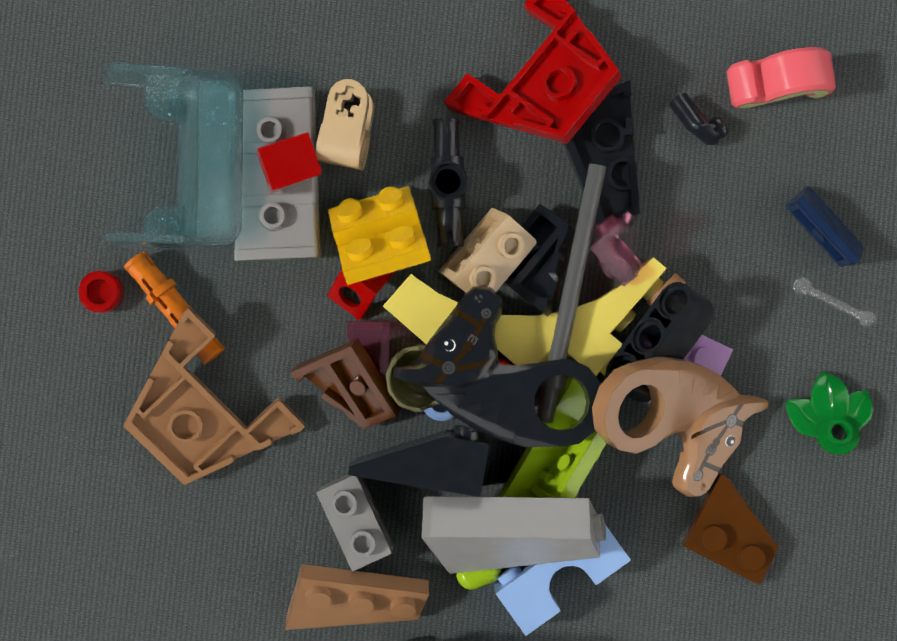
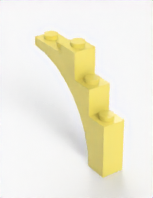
[383,257,667,376]

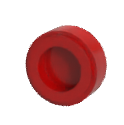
[78,271,124,313]

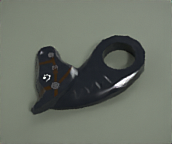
[392,285,601,447]

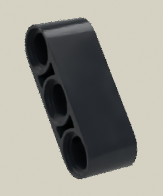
[605,282,714,402]

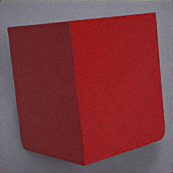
[256,132,322,194]

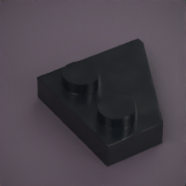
[504,204,575,317]

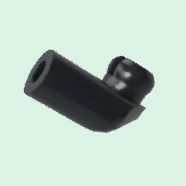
[670,93,728,145]

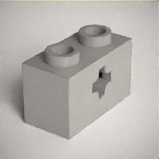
[316,474,394,572]

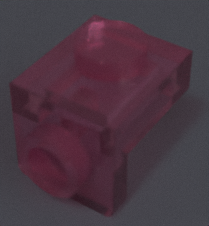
[590,211,643,286]

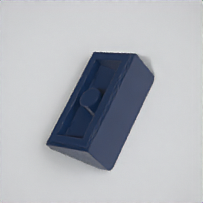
[786,186,864,267]

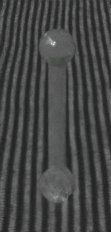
[793,278,876,327]

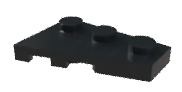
[563,80,640,231]

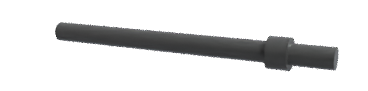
[537,164,606,423]

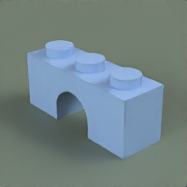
[494,513,631,636]

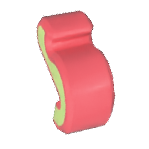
[726,47,836,109]

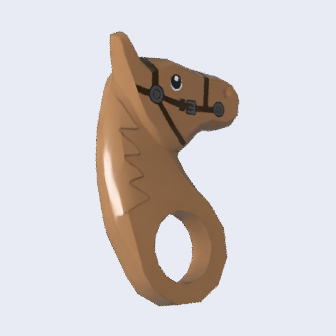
[592,356,769,497]

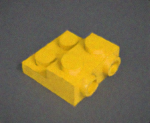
[328,186,432,285]

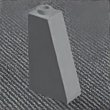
[422,496,606,574]

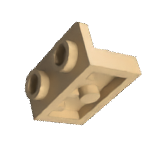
[438,208,536,293]

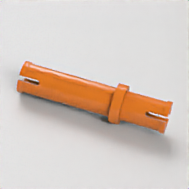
[124,251,226,365]

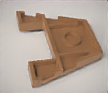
[123,306,305,485]

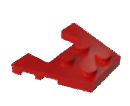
[444,0,622,144]

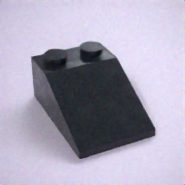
[348,425,489,497]

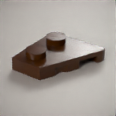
[290,338,402,429]
[682,473,779,585]

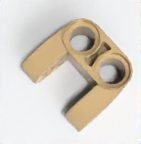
[316,79,374,171]

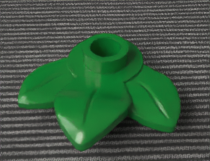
[786,372,873,455]

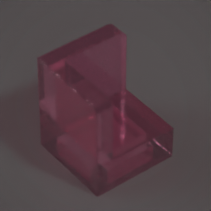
[347,321,392,374]

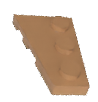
[285,564,429,630]

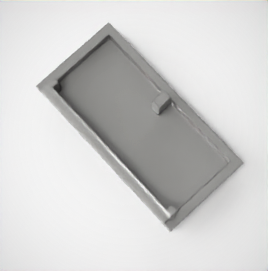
[229,87,321,262]

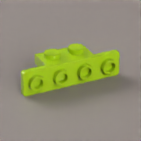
[498,377,606,498]

